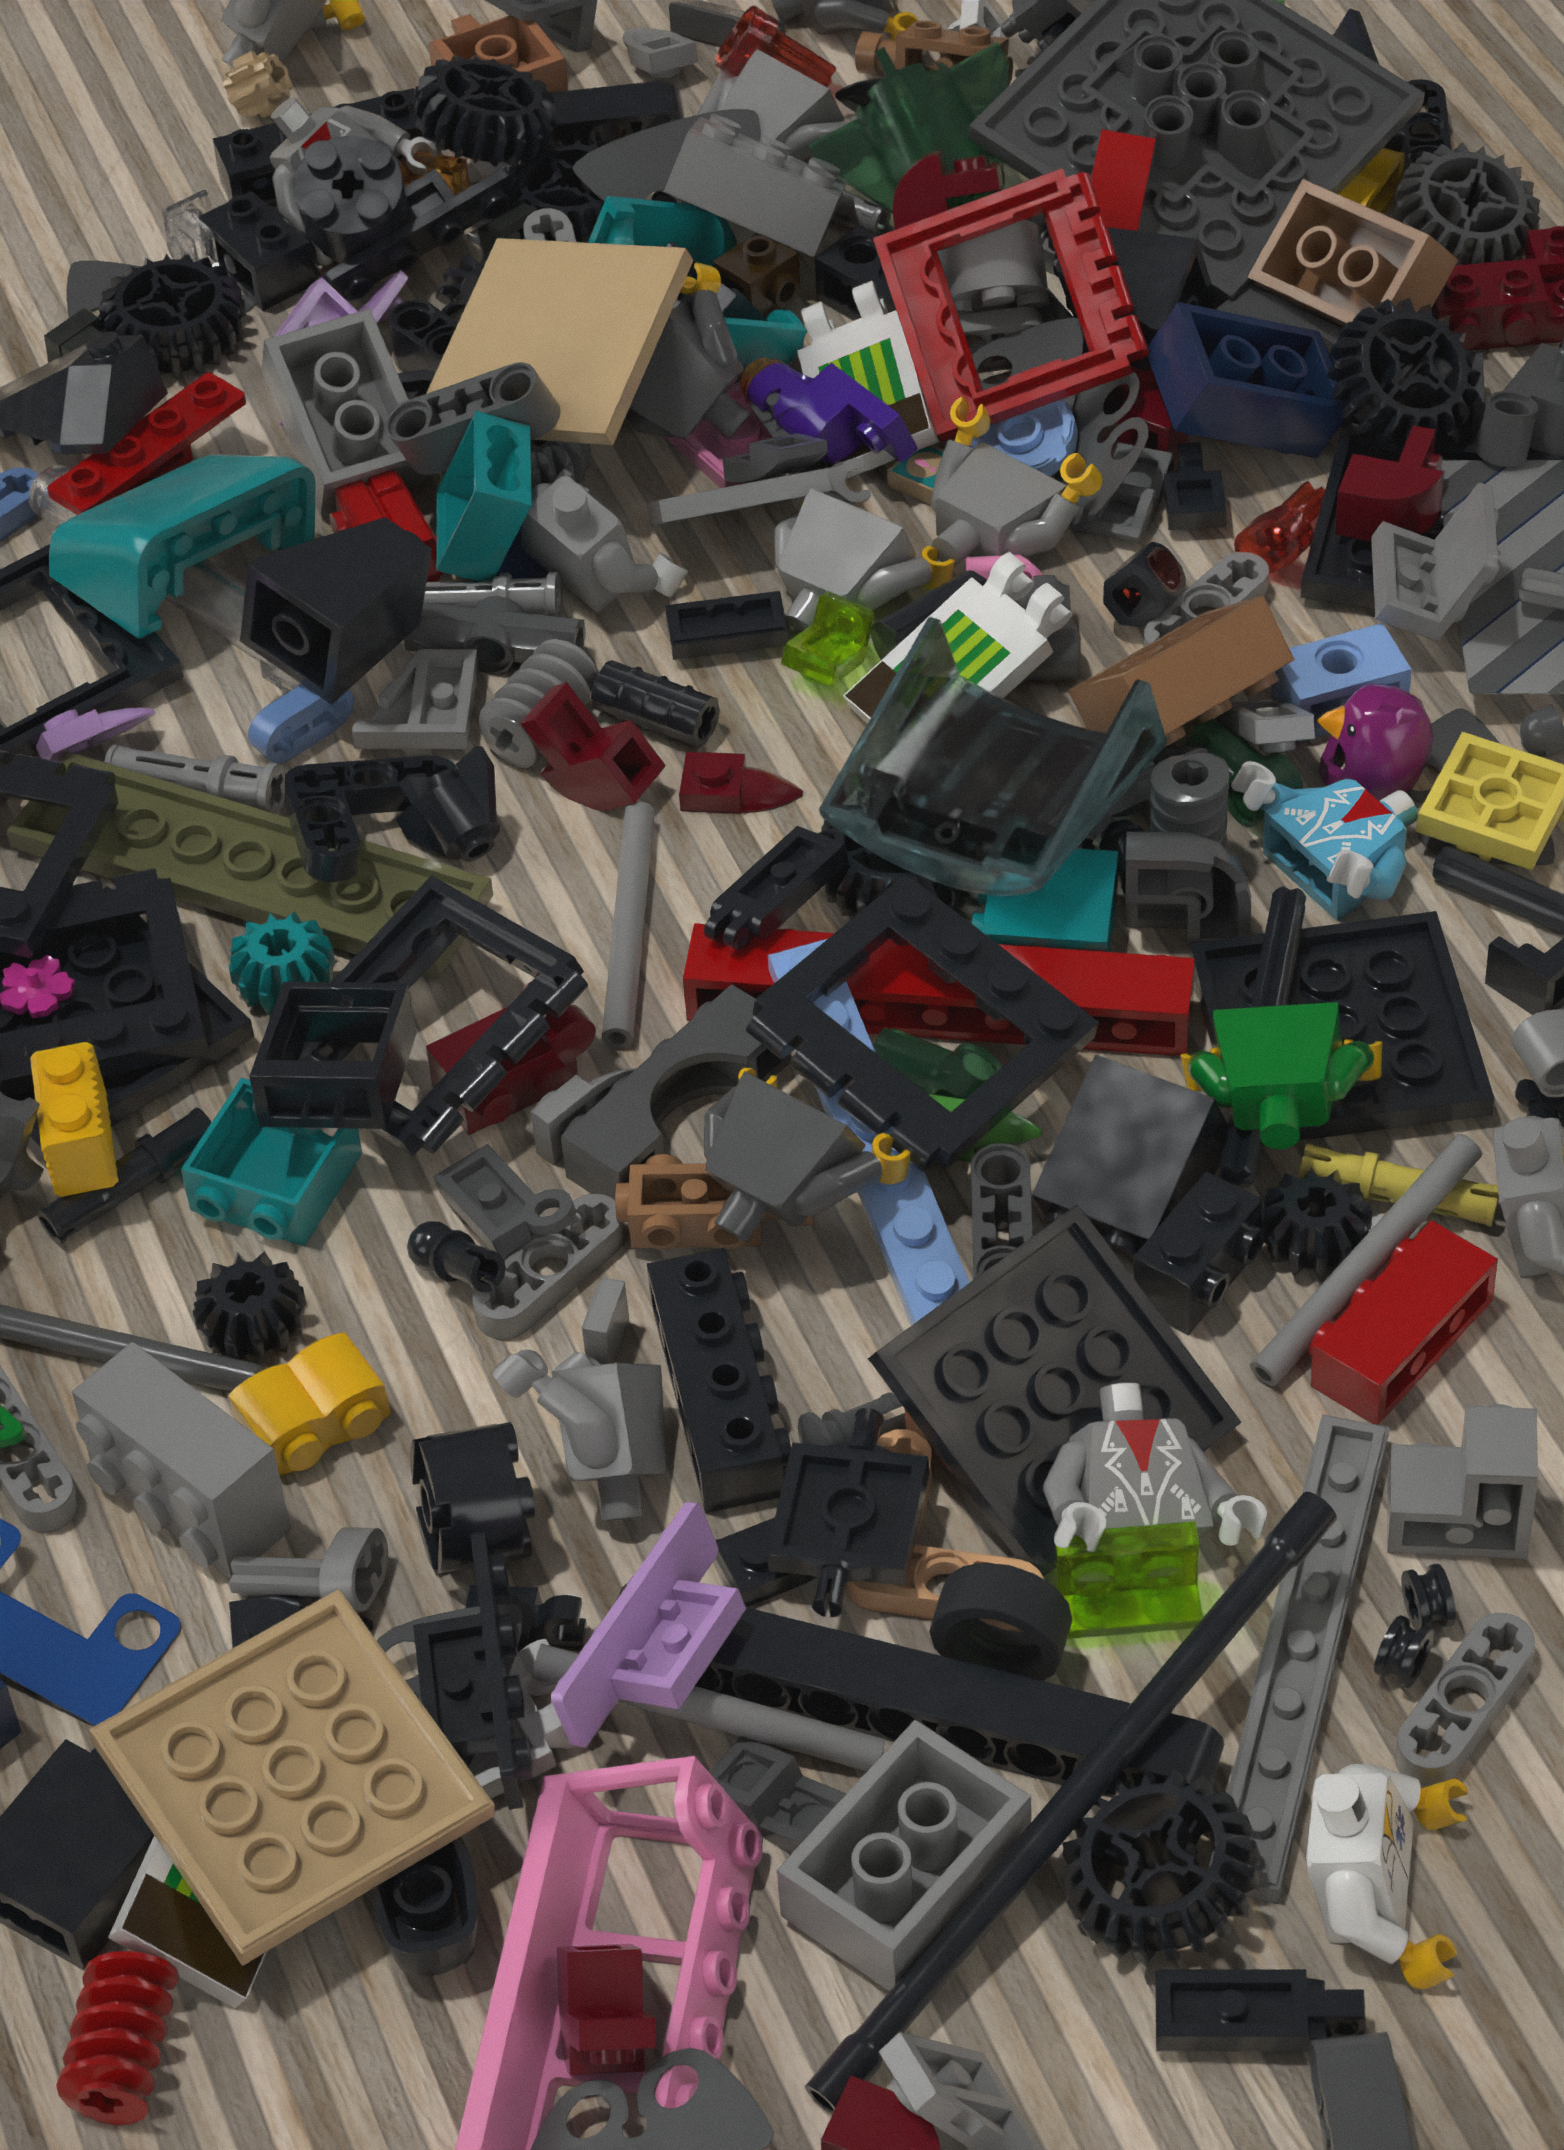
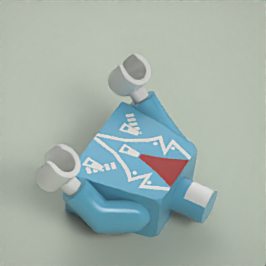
[1231,761,1418,921]

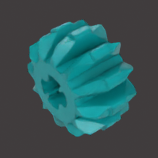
[228,911,335,1016]

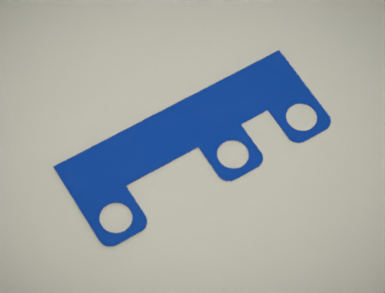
[0,1519,180,1726]

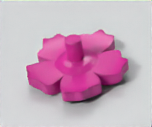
[0,955,75,1018]

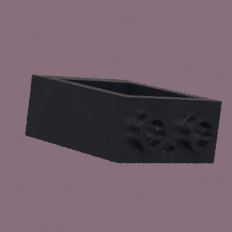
[249,981,416,1129]

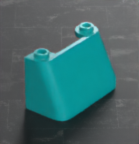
[588,196,807,383]
[49,454,316,639]

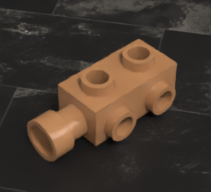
[855,21,1014,108]
[615,1154,814,1250]

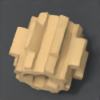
[223,50,292,118]

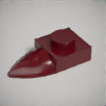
[679,751,803,814]

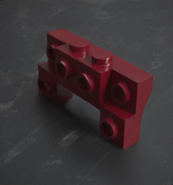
[1431,226,1564,351]

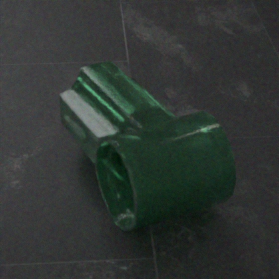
[1183,719,1303,828]
[873,1028,1002,1099]

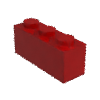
[1309,1220,1498,1425]

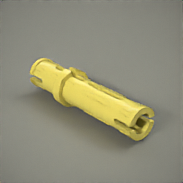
[1298,1143,1499,1227]

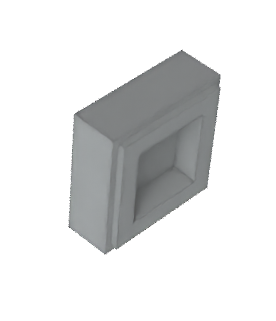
[582,1277,630,1365]

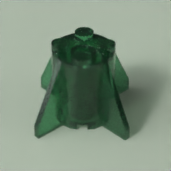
[809,42,1009,214]

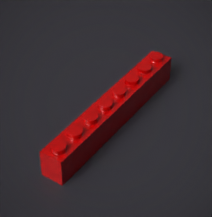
[683,923,1195,1056]

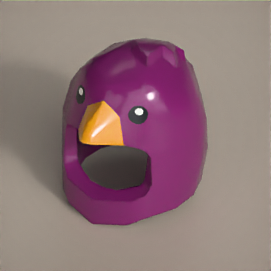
[1317,684,1434,801]

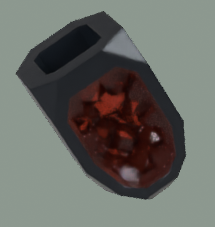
[1103,542,1186,627]

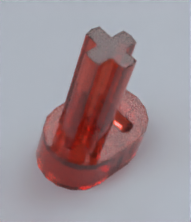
[715,5,836,87]
[1234,481,1325,574]

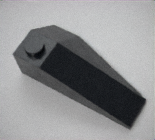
[0,332,168,454]

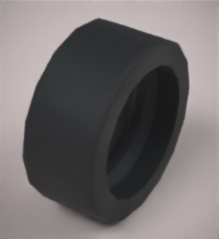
[929,1562,1072,1681]

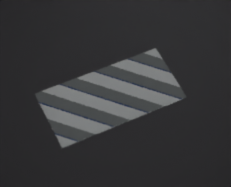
[1441,460,1564,694]

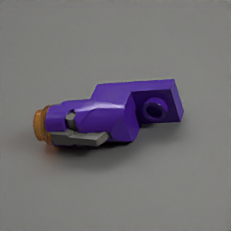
[740,358,918,464]

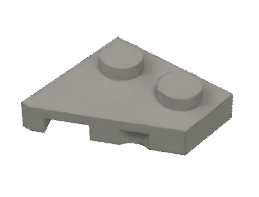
[352,649,479,749]
[879,2032,1043,2150]

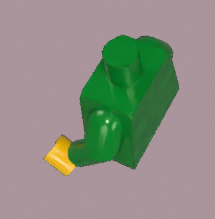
[1180,1002,1382,1149]

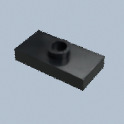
[665,591,789,660]

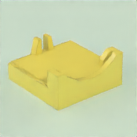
[1416,732,1564,870]

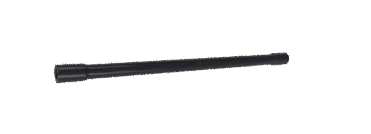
[805,1491,1337,2114]

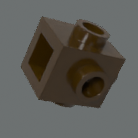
[713,233,801,319]

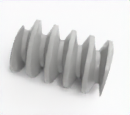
[478,639,599,768]

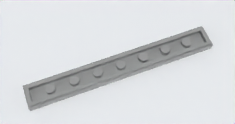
[1208,1414,1390,1904]

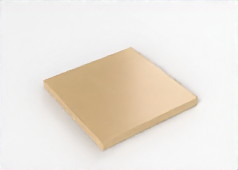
[426,238,693,446]
[89,1589,495,1966]

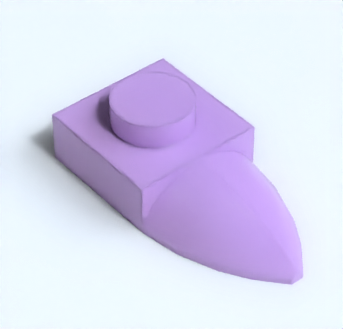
[36,708,156,762]

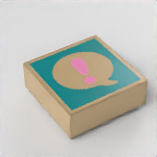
[887,445,944,505]

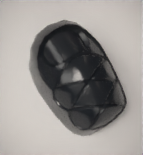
[369,1836,478,1976]

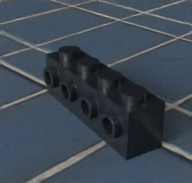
[212,88,437,207]
[646,1248,791,1513]

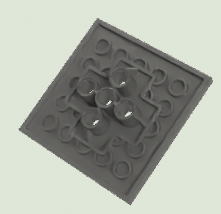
[968,0,1425,305]

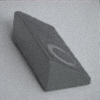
[669,0,784,53]

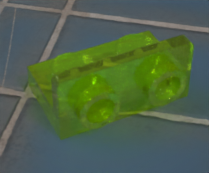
[1055,1521,1202,1639]

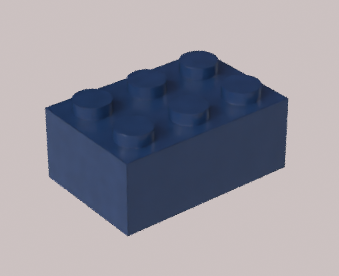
[1147,302,1347,458]

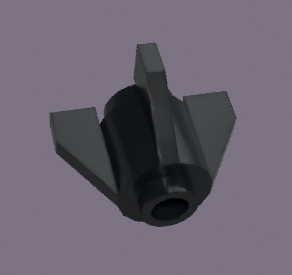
[396,746,500,862]

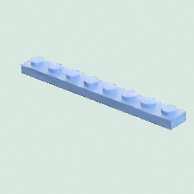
[768,939,970,1326]

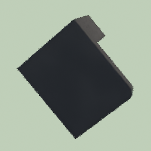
[1485,936,1564,1015]

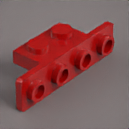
[47,373,246,515]

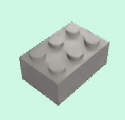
[664,114,848,257]
[262,309,427,515]
[72,1341,291,1579]
[777,1720,1032,1991]

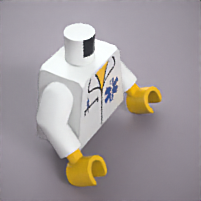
[1306,1764,1468,1990]

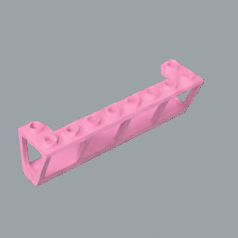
[455,1756,762,2150]

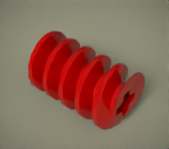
[56,1951,179,2126]

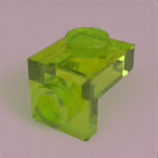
[781,591,875,687]

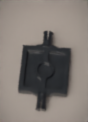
[766,1408,930,1617]

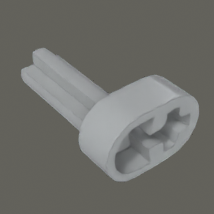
[229,1527,388,1612]

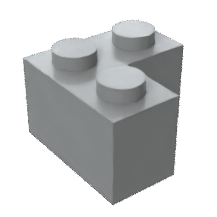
[1387,1404,1538,1559]

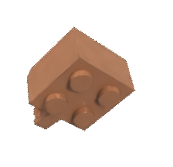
[428,14,568,93]

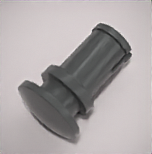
[797,1392,906,1446]

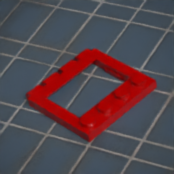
[873,168,1149,443]

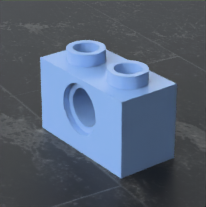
[1270,623,1412,743]

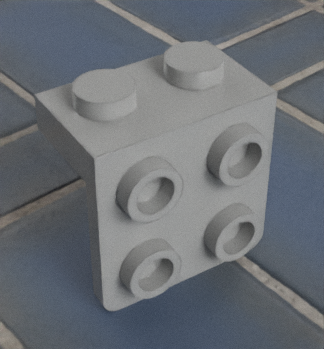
[1371,483,1501,642]

